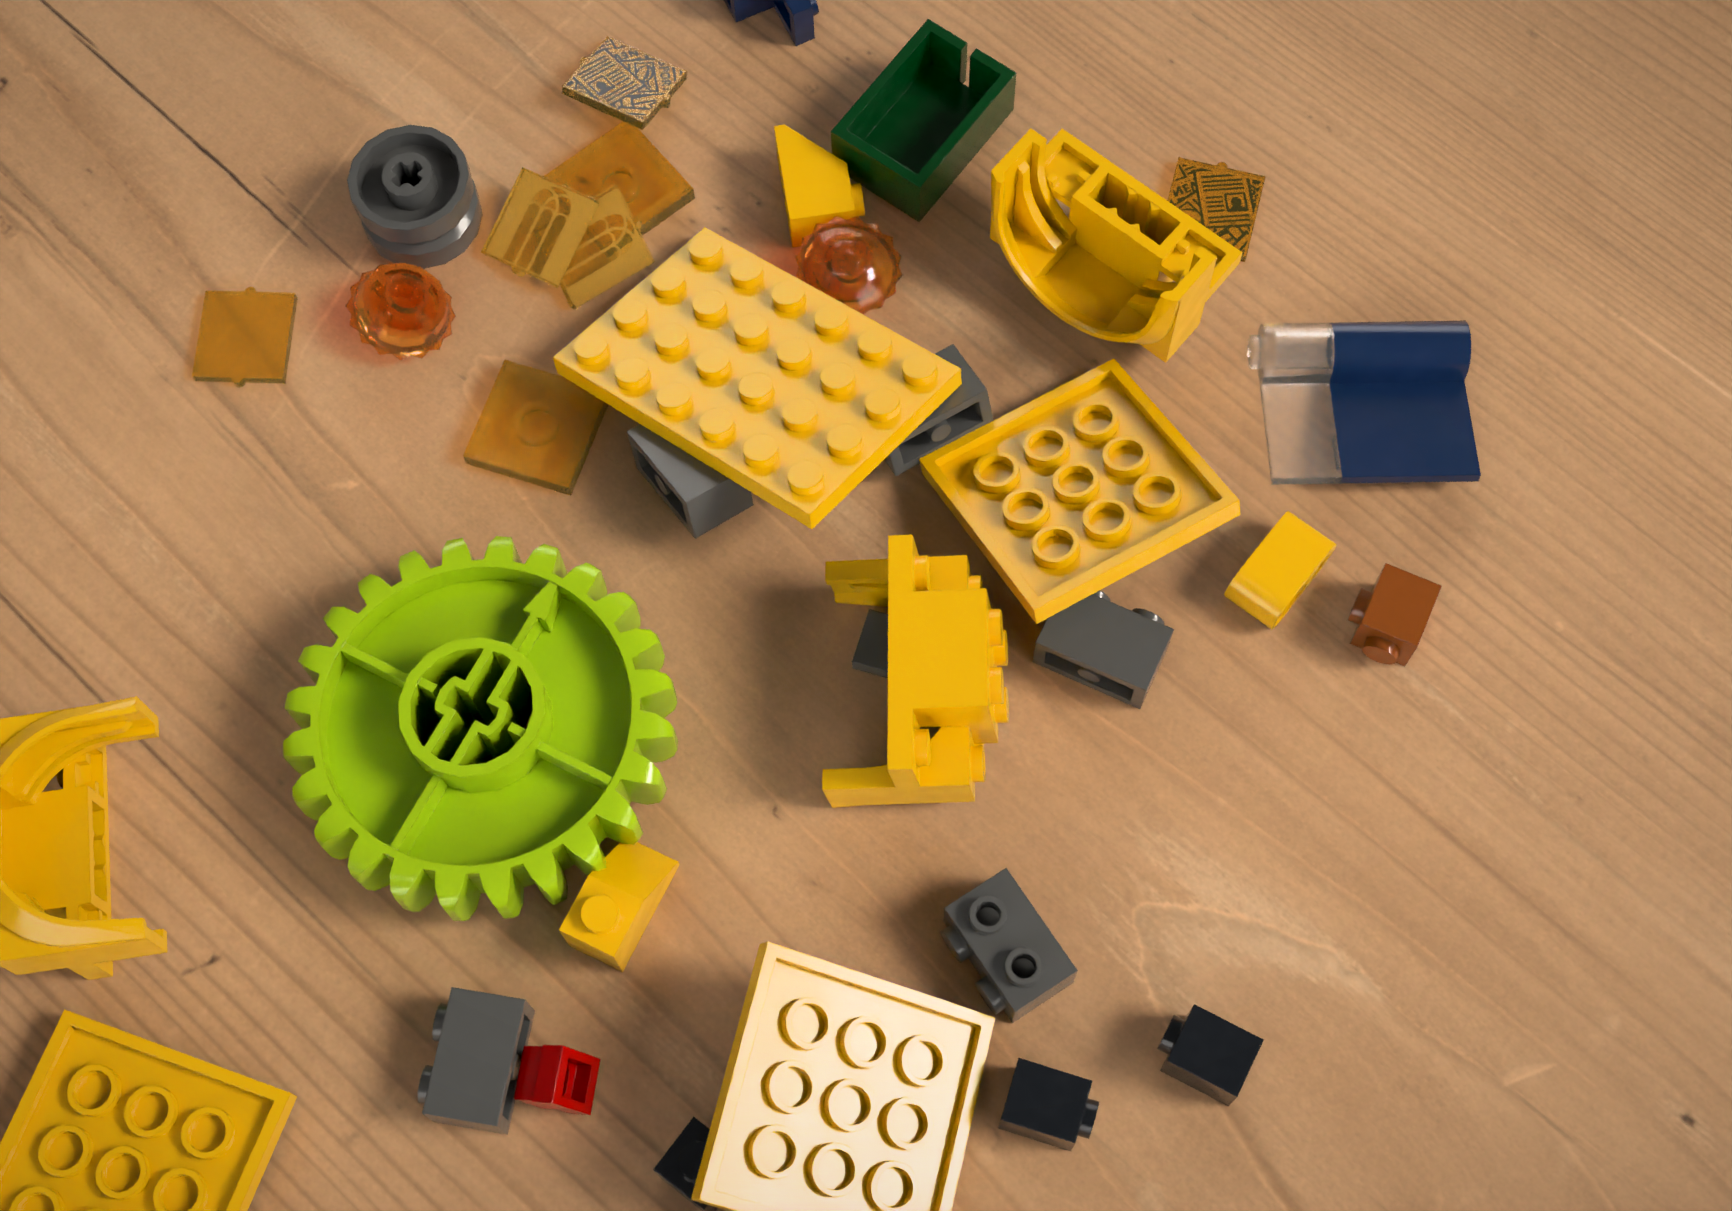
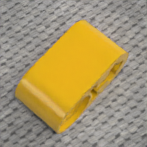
[1224,511,1337,630]

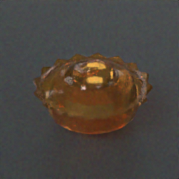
[795,216,903,315]
[346,262,456,361]

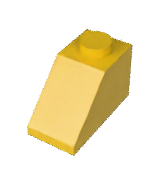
[774,124,865,248]
[559,842,680,972]

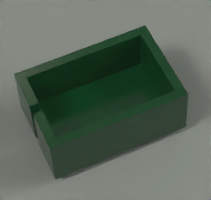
[831,19,1016,222]

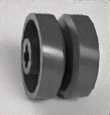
[347,125,483,269]

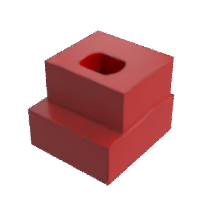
[514,1045,601,1115]

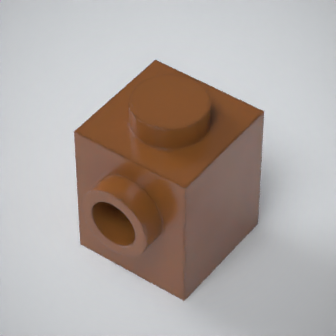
[1348,563,1442,666]

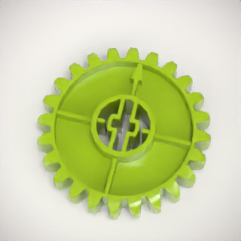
[282,536,678,921]

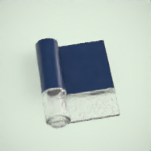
[1247,320,1481,485]

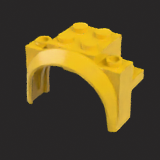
[990,128,1243,363]
[822,534,1009,808]
[0,696,168,980]

